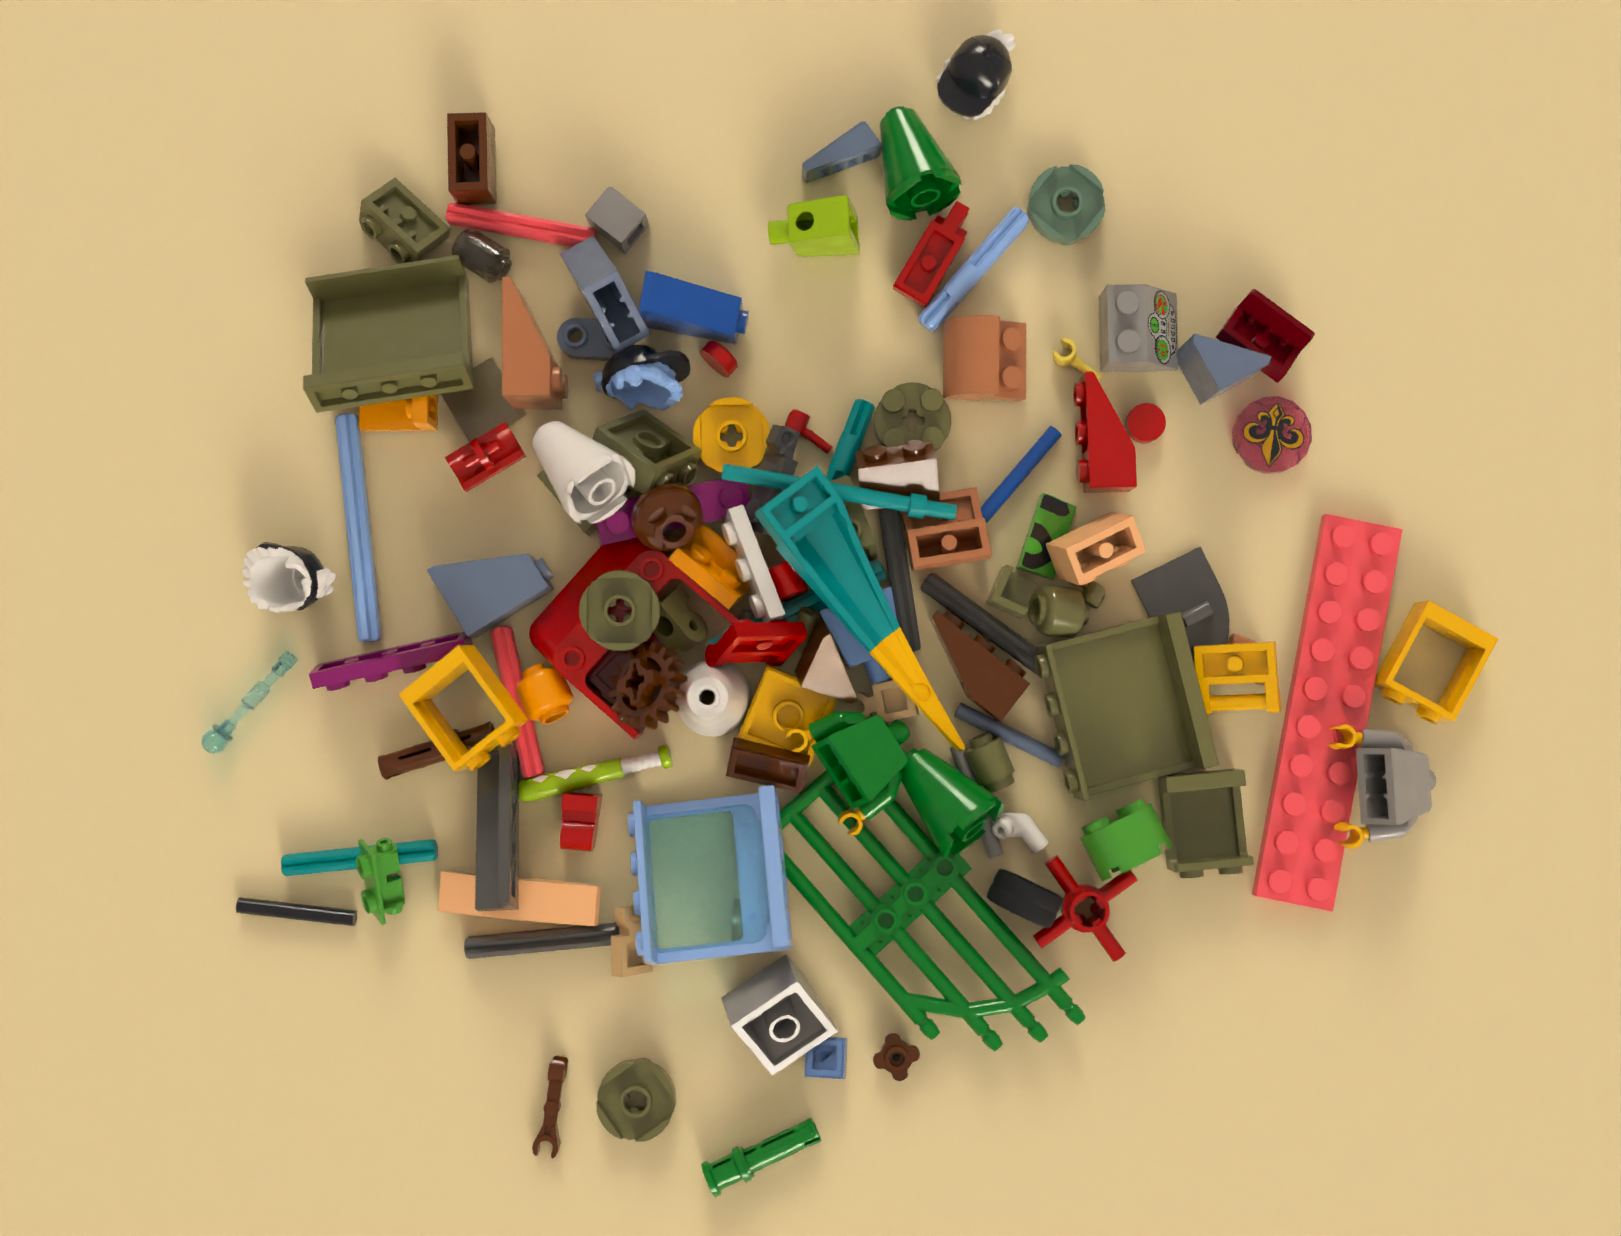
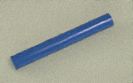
[981,426,1062,523]

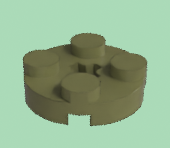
[874,382,951,452]
[579,570,660,651]
[596,1058,676,1142]

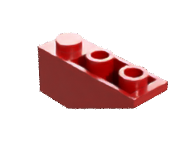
[1073,371,1137,493]

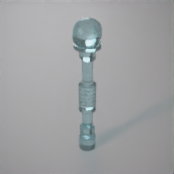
[202,650,298,754]

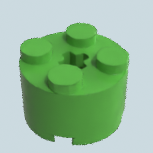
[1080,798,1173,881]

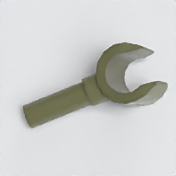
[1079,581,1105,609]

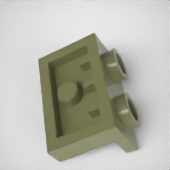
[359,178,451,264]

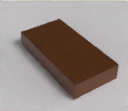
[726,738,810,794]

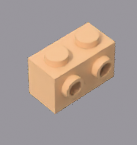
[1046,512,1146,585]

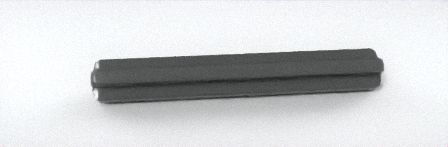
[878,508,921,652]
[920,573,1038,675]
[464,923,620,959]

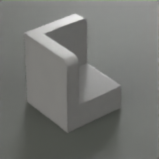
[585,187,649,254]

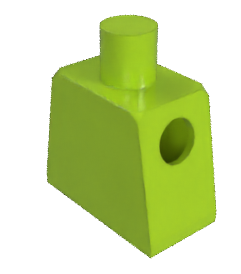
[768,195,860,257]

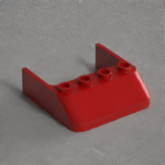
[529,538,739,739]

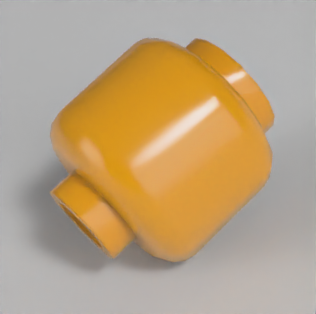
[515,664,574,725]

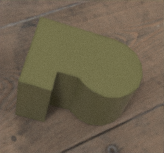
[653,585,708,654]

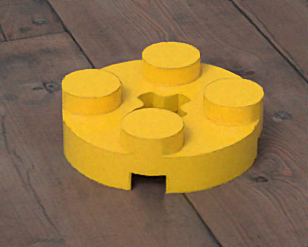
[693,397,770,475]

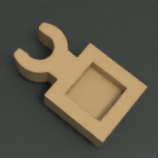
[855,680,920,722]
[611,905,653,977]

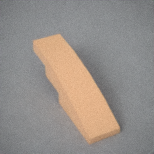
[437,871,601,926]

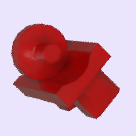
[444,422,527,492]

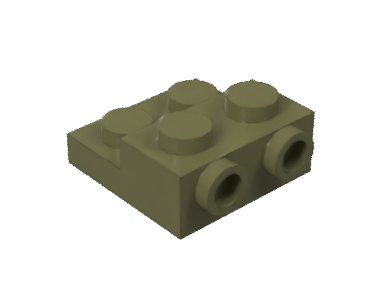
[592,409,702,494]

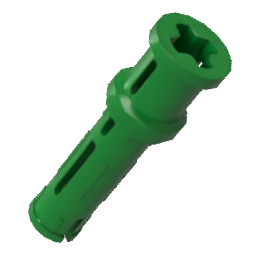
[701,1117,822,1197]

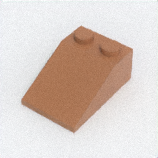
[502,277,568,410]

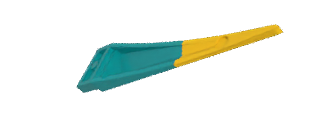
[754,466,965,751]

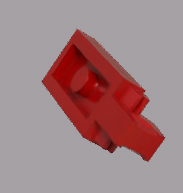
[892,200,970,308]

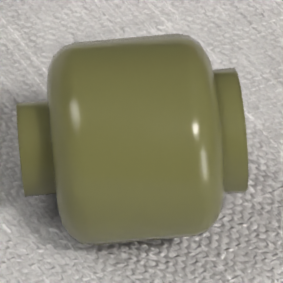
[1029,585,1090,638]

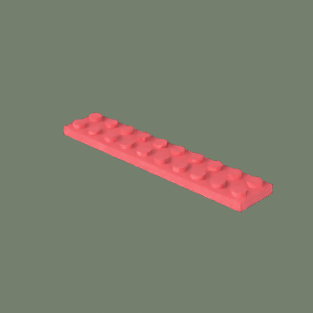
[1252,514,1403,912]

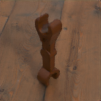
[532,1056,569,1158]

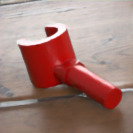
[785,409,833,454]

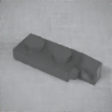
[745,424,800,536]

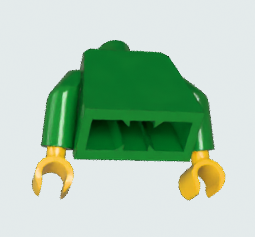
[785,711,910,836]

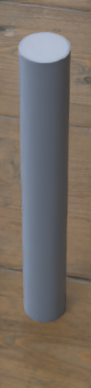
[954,702,1064,768]

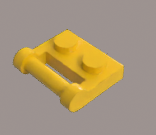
[1194,641,1281,715]

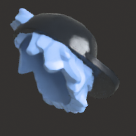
[592,345,690,411]

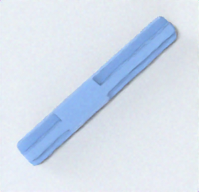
[918,207,1029,332]

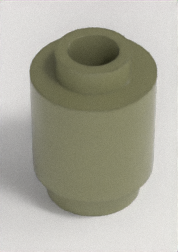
[964,732,1015,793]

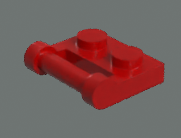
[705,619,808,667]

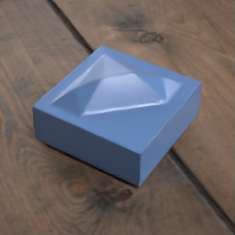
[804,1037,847,1079]

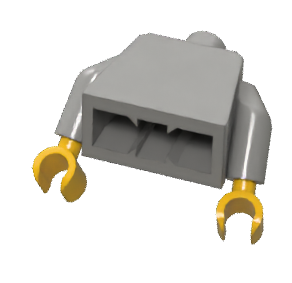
[1328,725,1436,849]

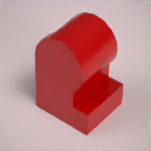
[768,561,809,603]
[560,792,602,852]

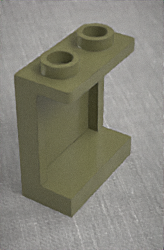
[1158,768,1254,878]

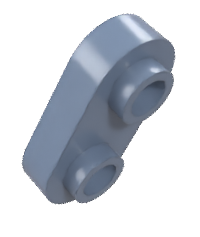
[557,318,635,361]

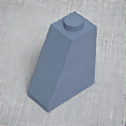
[560,235,651,353]
[427,553,554,638]

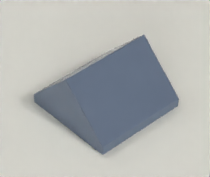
[1177,333,1271,405]

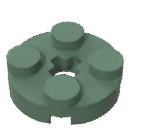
[1027,164,1105,246]

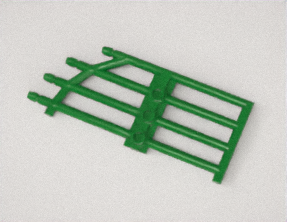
[780,770,1086,1051]

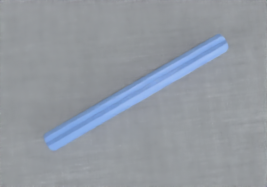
[335,413,382,643]

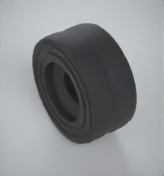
[987,868,1063,928]

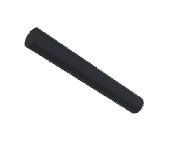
[236,897,357,926]

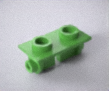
[355,838,405,925]

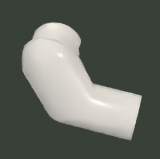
[992,812,1049,853]

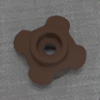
[873,1033,920,1081]

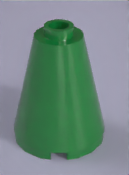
[880,106,962,220]
[900,748,1004,858]

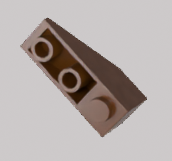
[930,611,1030,721]

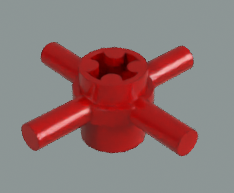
[1033,855,1138,962]

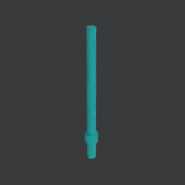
[721,463,957,520]

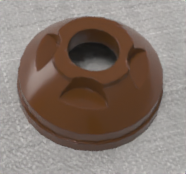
[631,484,703,551]

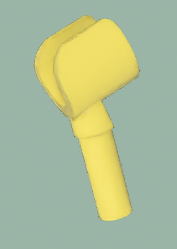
[1053,338,1101,381]

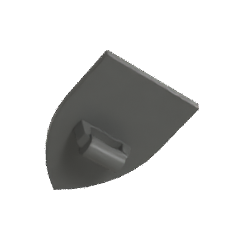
[1131,547,1229,661]

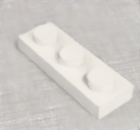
[721,504,785,622]

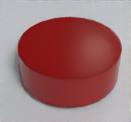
[700,341,738,378]
[1125,403,1166,444]

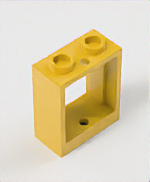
[1374,600,1498,724]
[398,645,529,771]

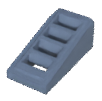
[802,121,882,183]

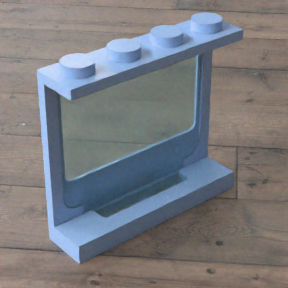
[628,785,793,965]

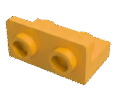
[668,524,750,610]

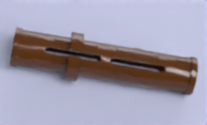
[378,721,495,780]

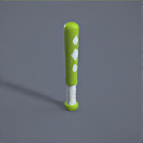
[518,745,673,802]

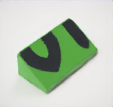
[1016,493,1077,580]

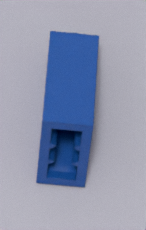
[639,271,749,344]

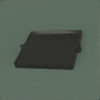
[441,357,527,442]

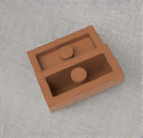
[943,315,1026,402]
[901,487,992,571]

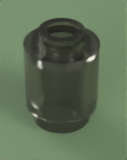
[452,229,512,283]

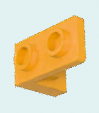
[359,394,438,431]

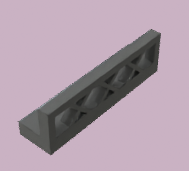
[475,743,520,912]

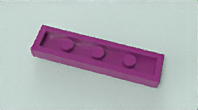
[595,479,750,545]
[309,632,473,691]

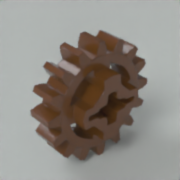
[609,642,688,731]

